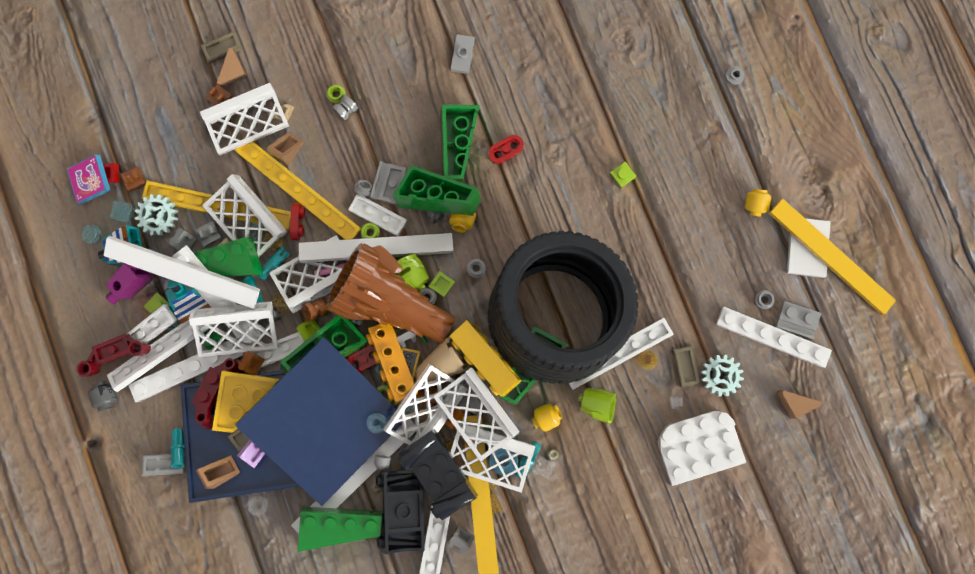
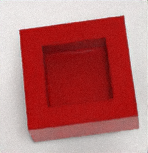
[103,163,119,184]

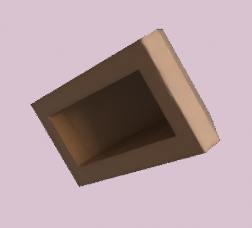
[217,48,247,86]
[267,132,304,166]
[777,390,821,419]
[196,455,240,489]

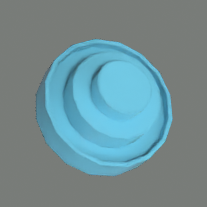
[489,448,518,475]

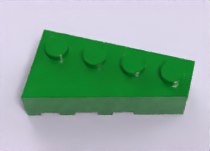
[440,105,480,182]
[280,315,367,374]
[497,326,569,405]
[297,506,382,552]

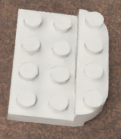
[658,411,746,486]

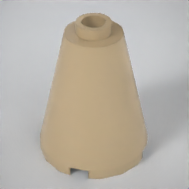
[415,336,470,384]

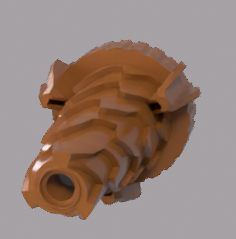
[326,243,455,344]

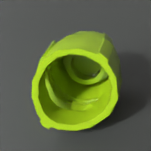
[397,254,429,291]
[578,388,616,424]

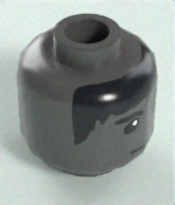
[88,381,118,411]

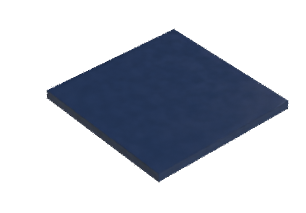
[235,337,406,506]
[180,370,300,503]

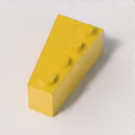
[450,320,522,396]

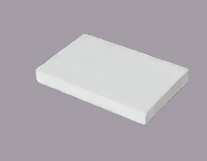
[786,218,831,278]

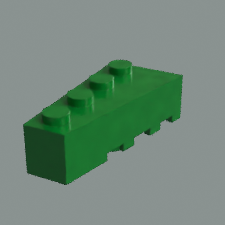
[393,165,482,216]
[194,237,264,277]

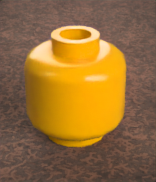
[744,188,771,217]
[449,212,476,233]
[532,403,562,432]

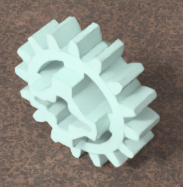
[135,194,178,236]
[700,355,744,397]

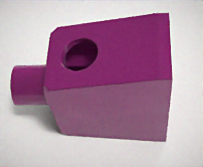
[106,263,154,304]

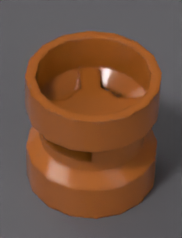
[301,298,328,322]

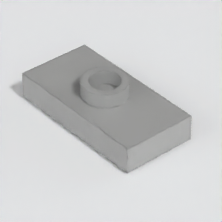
[451,34,475,74]
[142,454,185,476]

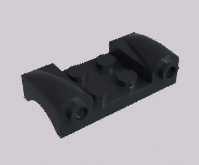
[398,429,478,520]
[376,470,425,554]

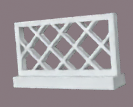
[200,83,289,155]
[202,174,288,257]
[269,235,342,314]
[189,301,278,357]
[383,364,468,445]
[433,367,520,462]
[450,424,535,493]

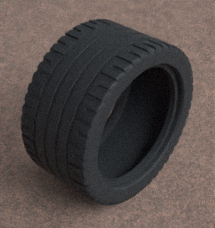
[487,231,639,384]

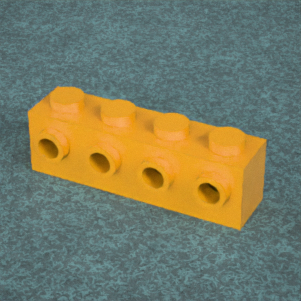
[366,324,418,404]

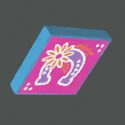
[67,154,111,204]

